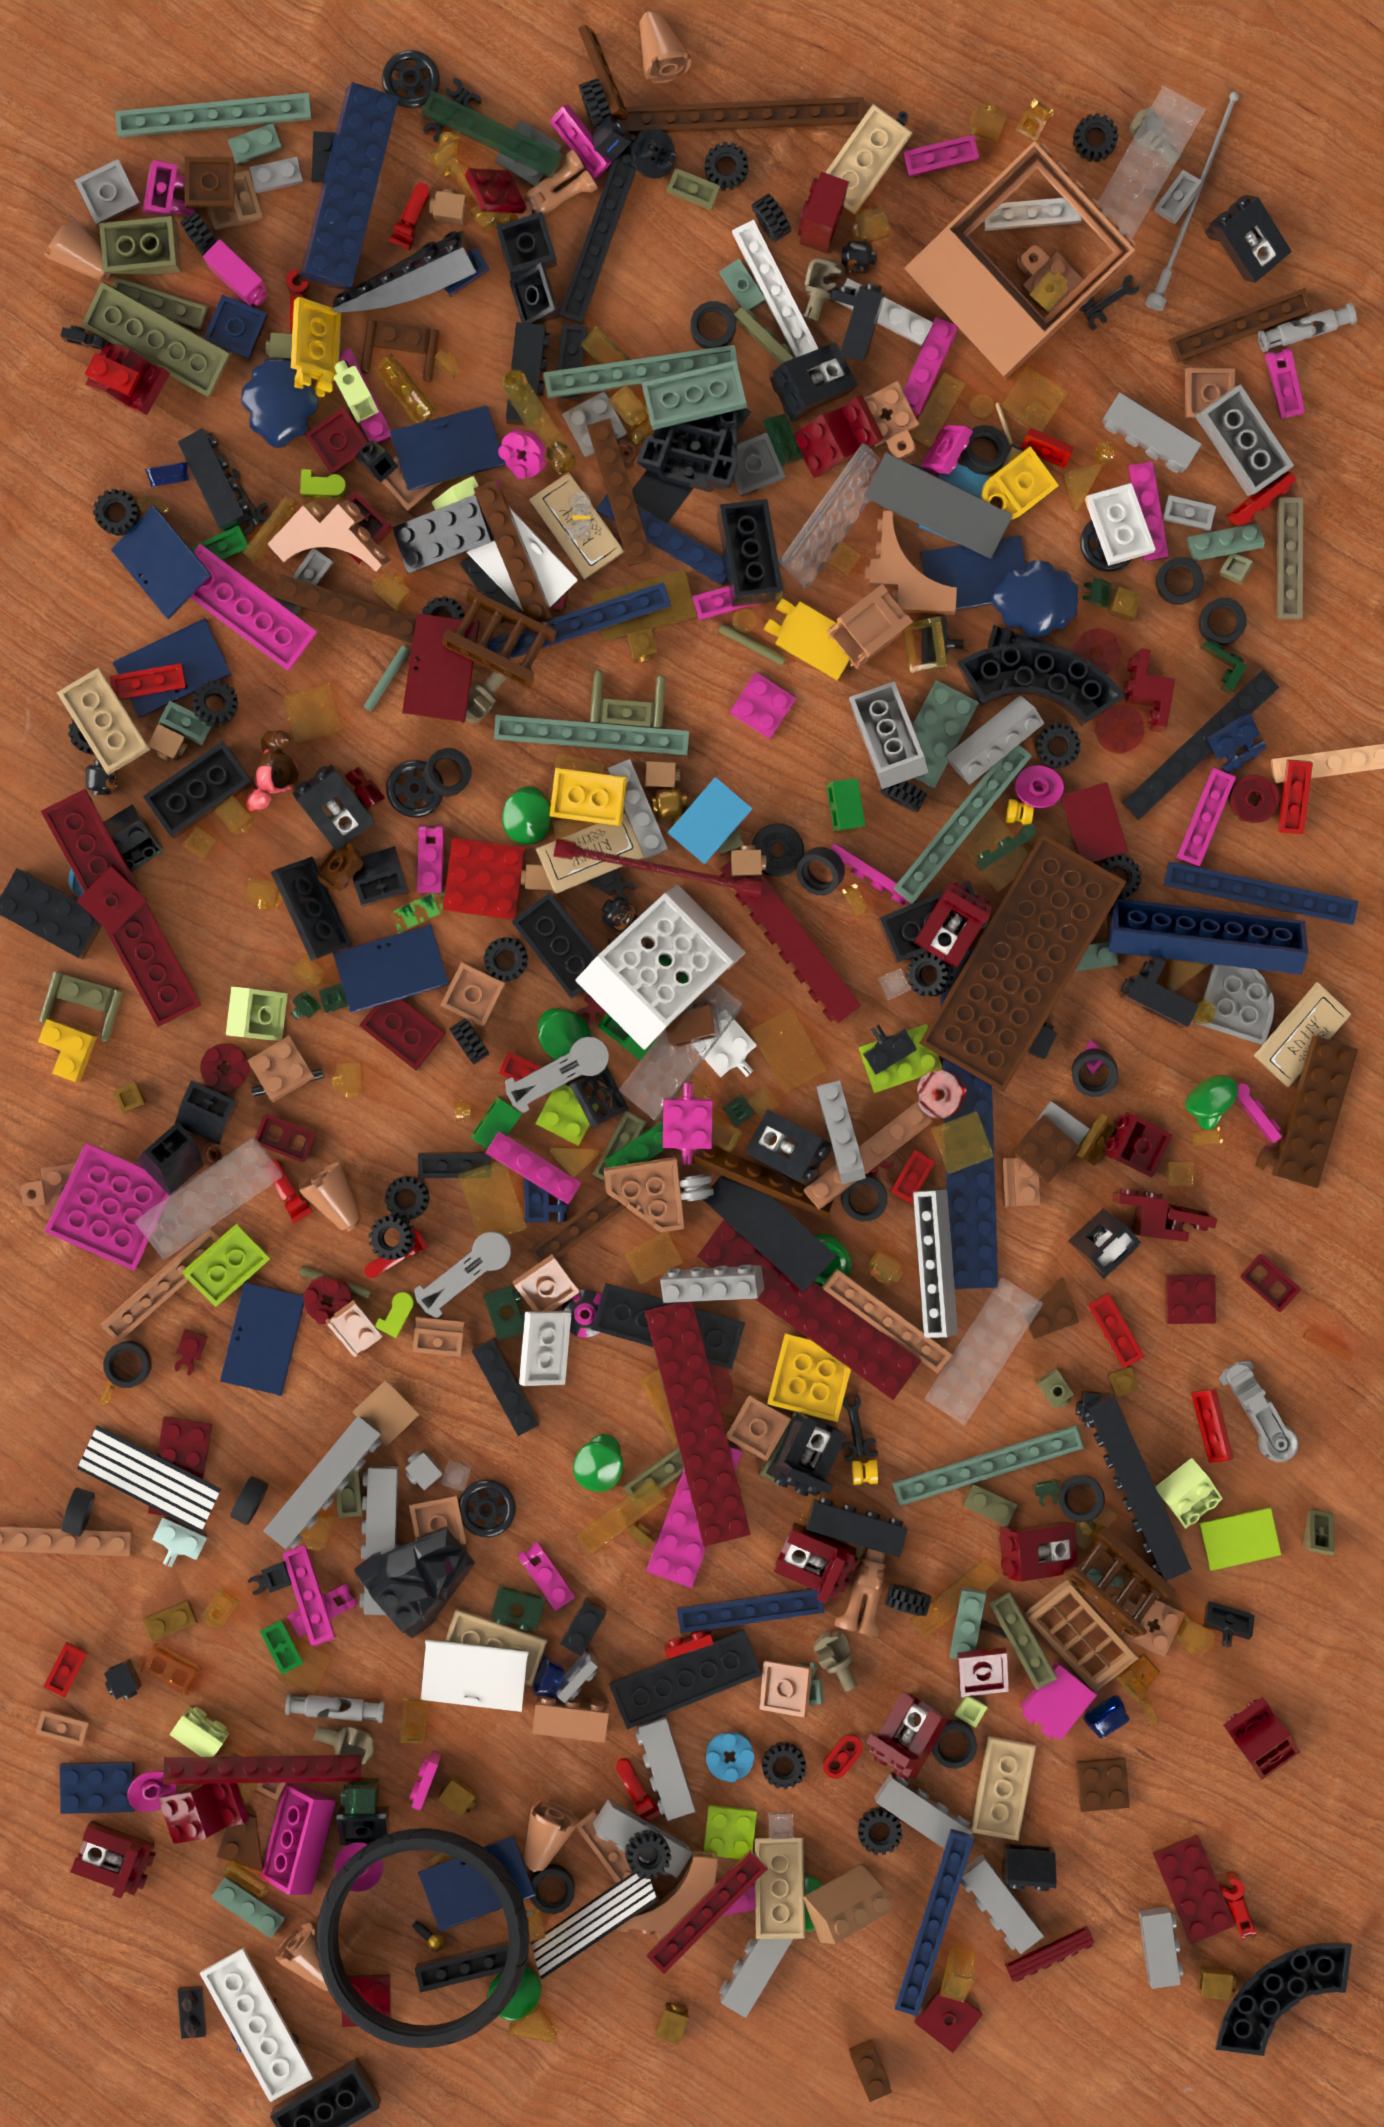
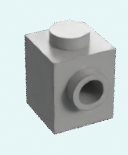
[405,1450,444,1490]

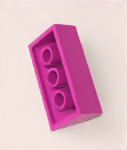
[260,1784,336,1895]

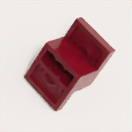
[85,343,170,415]
[792,395,884,478]
[1123,648,1175,732]
[1112,1188,1189,1242]
[1223,1696,1300,1780]
[158,1783,249,1844]

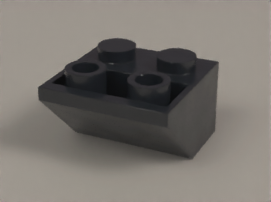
[104,804,164,872]
[353,846,410,907]
[175,1080,239,1145]
[136,1122,204,1196]
[1002,1843,1057,1891]

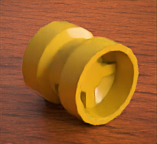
[1006,799,1034,826]
[852,1460,878,1485]

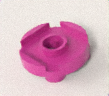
[498,429,547,479]

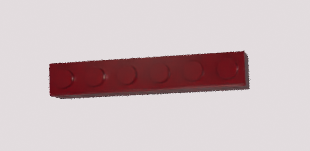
[1005,1925,1095,1982]

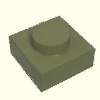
[1220,553,1254,585]

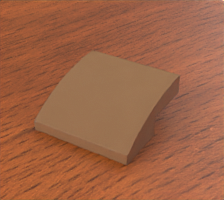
[206,170,263,233]
[352,1379,420,1447]

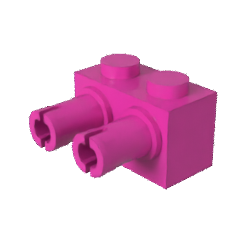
[142,160,194,217]

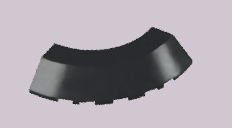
[957,642,1125,726]
[1215,1942,1352,2056]

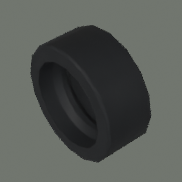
[690,301,736,349]
[960,425,1009,475]
[1156,557,1204,605]
[1198,598,1247,645]
[424,748,472,797]
[796,847,845,896]
[1071,1048,1118,1097]
[841,1176,887,1222]
[103,1341,152,1388]
[1058,1475,1105,1522]
[230,1476,269,1525]
[61,1487,95,1536]
[932,1720,977,1769]
[530,1864,575,1914]

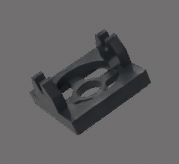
[570,1066,629,1128]

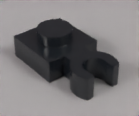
[60,325,106,350]
[589,870,635,900]
[248,1561,292,1595]

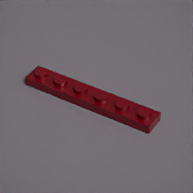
[647,1850,768,1974]

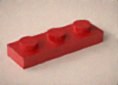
[1226,471,1296,525]
[109,663,187,700]
[1278,759,1313,834]
[1087,1293,1144,1369]
[1191,1388,1234,1463]

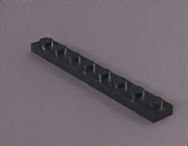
[559,134,637,325]
[1122,670,1279,820]

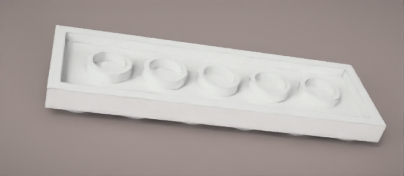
[200,1948,314,2102]

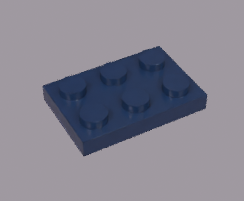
[60,1762,135,1814]

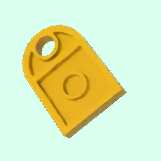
[981,446,1059,520]

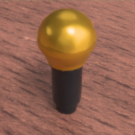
[412,1920,444,1951]

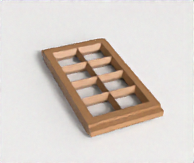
[1024,1578,1139,1693]

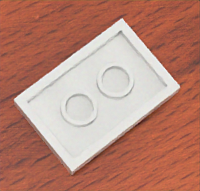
[1085,483,1156,566]
[519,1311,571,1386]

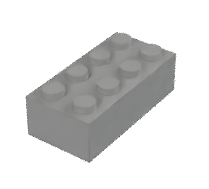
[1194,384,1294,496]
[849,681,928,789]

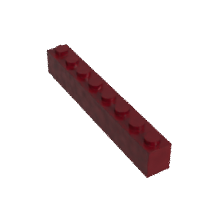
[720,861,861,1023]

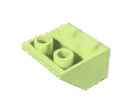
[1155,1458,1223,1529]
[170,1706,229,1757]

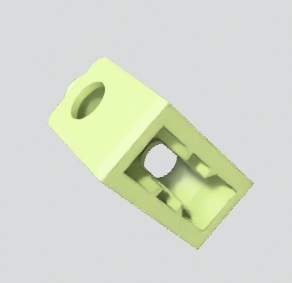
[334,360,379,423]

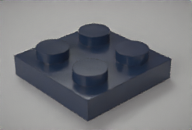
[204,295,268,360]

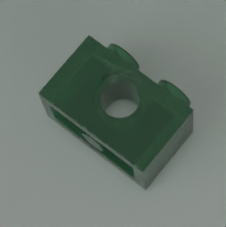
[483,1284,525,1341]
[490,1585,546,1631]
[341,1778,379,1814]

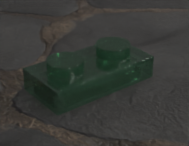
[763,414,803,466]

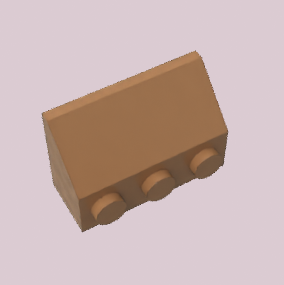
[803,1865,892,1944]

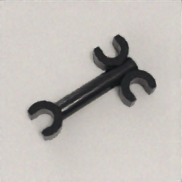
[423,78,481,143]
[1079,275,1140,331]
[232,469,275,535]
[842,1395,878,1461]

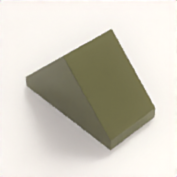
[1302,1510,1335,1555]

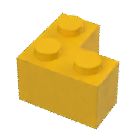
[38,1019,97,1082]

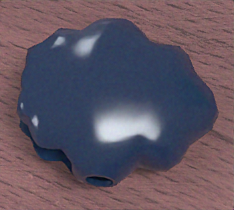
[241,359,318,448]
[990,561,1078,637]

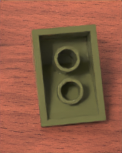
[99,216,182,275]

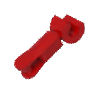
[388,182,430,251]
[286,269,310,334]
[264,1159,313,1224]
[364,1229,428,1278]
[616,1758,661,1822]
[1220,1872,1257,1940]

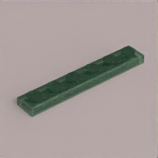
[421,91,563,178]

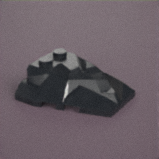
[637,410,737,492]
[354,1526,475,1639]

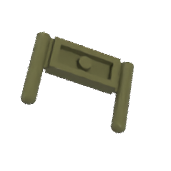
[590,670,666,729]
[39,971,123,1042]

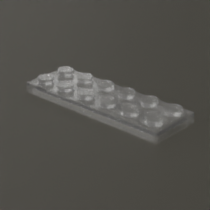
[1098,85,1206,239]
[778,443,881,589]
[618,981,745,1120]
[135,1136,283,1260]
[924,1277,1044,1426]

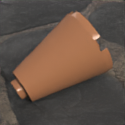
[639,11,691,84]
[44,215,112,281]
[299,1162,361,1231]
[523,1800,578,1872]
[275,1923,328,1991]

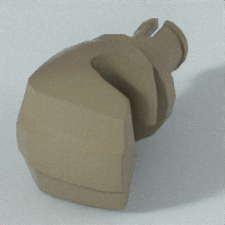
[803,257,845,321]

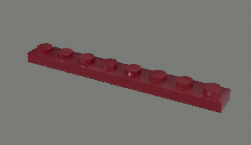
[163,1755,361,1784]

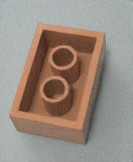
[532,1692,609,1743]

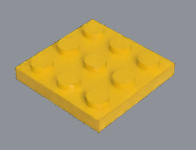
[767,1333,851,1422]

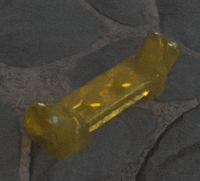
[428,132,512,233]
[502,369,576,474]

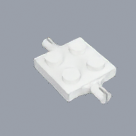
[691,1009,757,1077]

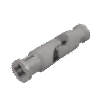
[1257,303,1357,352]
[285,1693,385,1723]

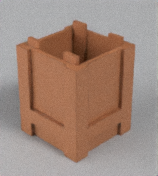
[827,584,913,669]

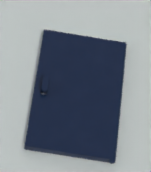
[389,406,506,491]
[111,505,211,619]
[920,535,1026,610]
[112,618,231,718]
[333,925,450,1014]
[220,1282,304,1396]
[418,1835,536,1932]

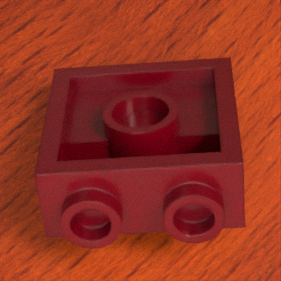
[1105,1112,1173,1178]

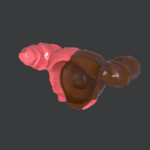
[246,730,299,811]

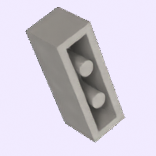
[1138,1906,1183,1989]

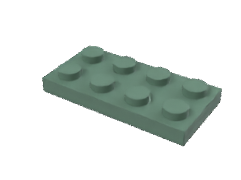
[642,360,747,430]
[912,680,979,789]

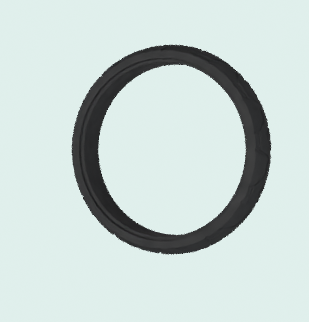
[316,1828,530,2048]

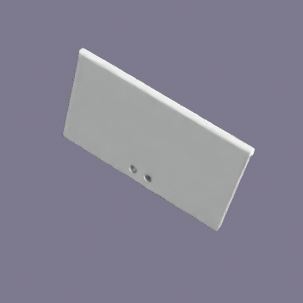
[467,507,578,612]
[421,1639,529,1712]

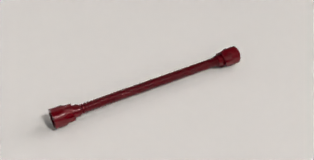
[553,838,763,899]

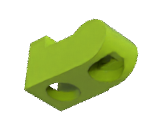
[300,469,347,499]
[375,1291,415,1338]

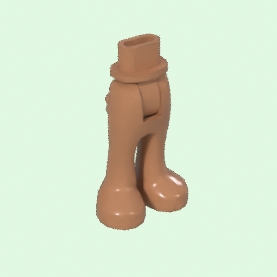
[515,149,598,219]
[834,1548,886,1637]

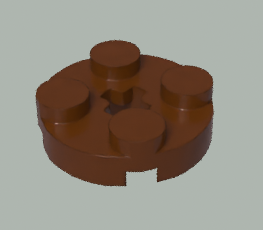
[318,843,363,891]

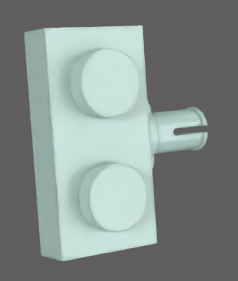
[152,1517,208,1567]

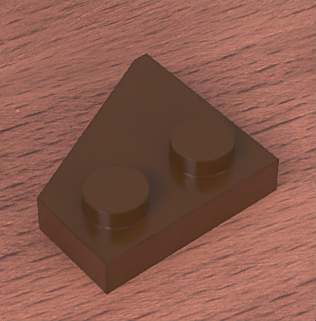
[1025,1278,1079,1339]
[217,1813,263,1871]

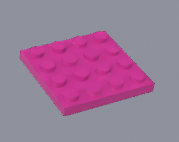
[44,1143,169,1271]

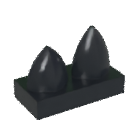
[177,1986,207,2039]

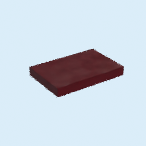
[1060,782,1128,862]
[359,998,446,1071]

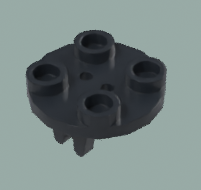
[630,128,677,179]

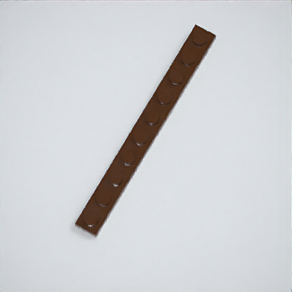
[623,97,864,134]

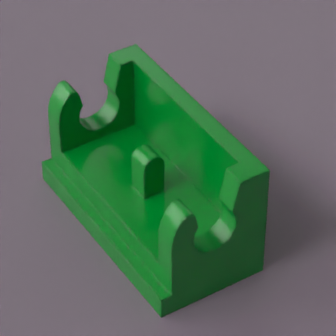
[826,778,865,832]
[470,1096,522,1149]
[259,1620,304,1675]

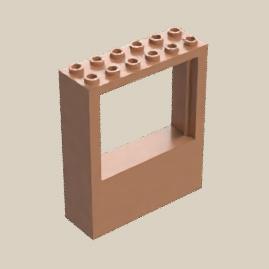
[904,141,1136,379]

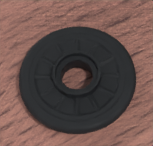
[752,823,804,877]

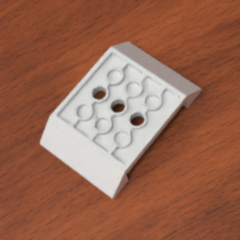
[575,884,746,1050]

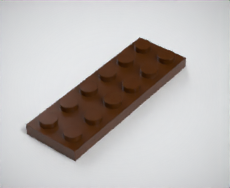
[1272,1036,1358,1188]

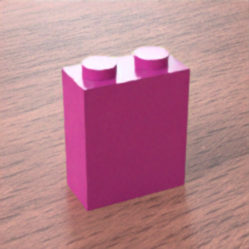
[203,239,268,307]
[1020,1661,1097,1741]

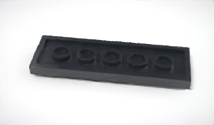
[592,1283,745,1369]
[609,1628,762,1730]

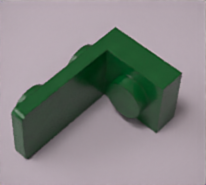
[1200,641,1247,694]

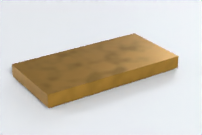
[591,570,697,642]

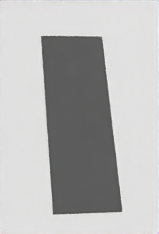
[864,452,1013,559]

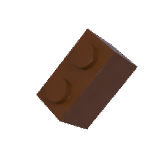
[665,1003,721,1048]
[849,2039,892,2102]

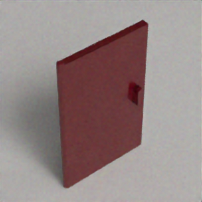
[402,613,480,723]

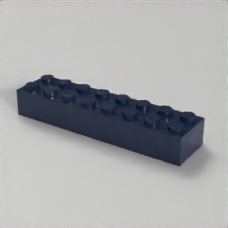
[300,82,399,291]
[1108,898,1308,975]

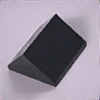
[509,263,559,324]
[337,1806,389,1845]

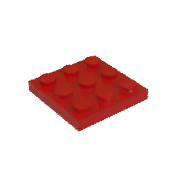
[443,838,525,920]

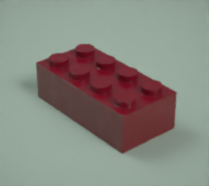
[797,171,849,254]

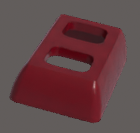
[254,1114,315,1162]
[1241,1254,1300,1312]

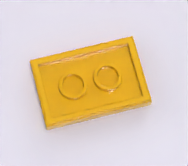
[550,768,628,826]

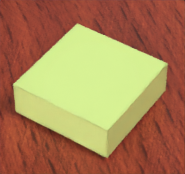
[954,1696,988,1728]

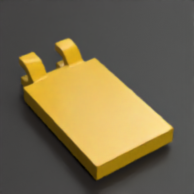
[291,297,341,397]
[764,598,850,681]

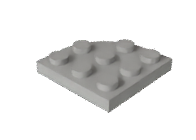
[1194,964,1274,1045]

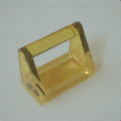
[903,617,947,673]

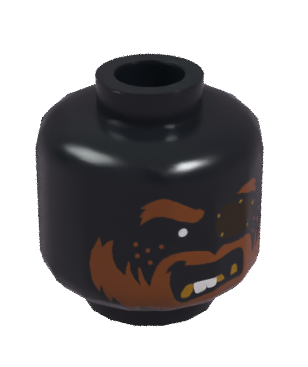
[841,240,877,273]
[85,760,117,795]
[601,896,638,933]

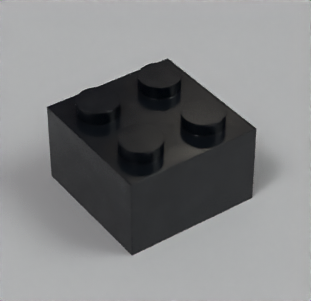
[496,212,557,280]

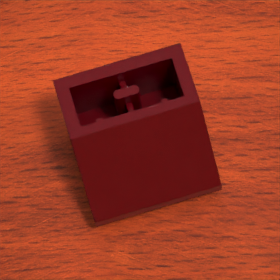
[347,491,393,564]

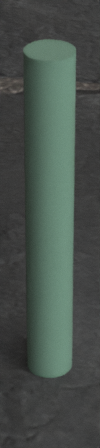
[363,646,410,712]

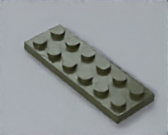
[81,282,232,397]

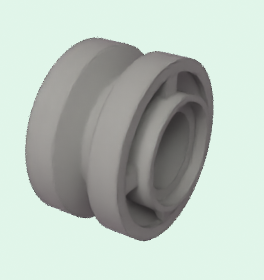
[679,1174,714,1201]

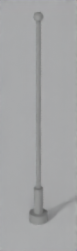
[1145,92,1239,311]

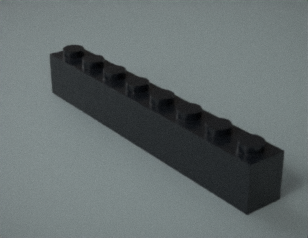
[1083,1392,1192,1581]

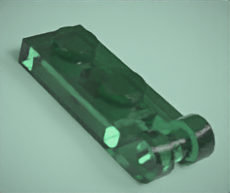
[974,824,1036,872]

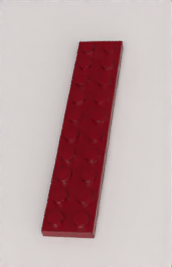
[41,788,202,1027]
[697,1220,921,1400]
[644,1301,751,1547]

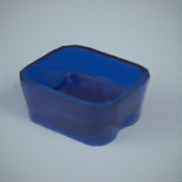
[145,462,189,487]
[532,1656,564,1698]
[1083,1695,1130,1739]

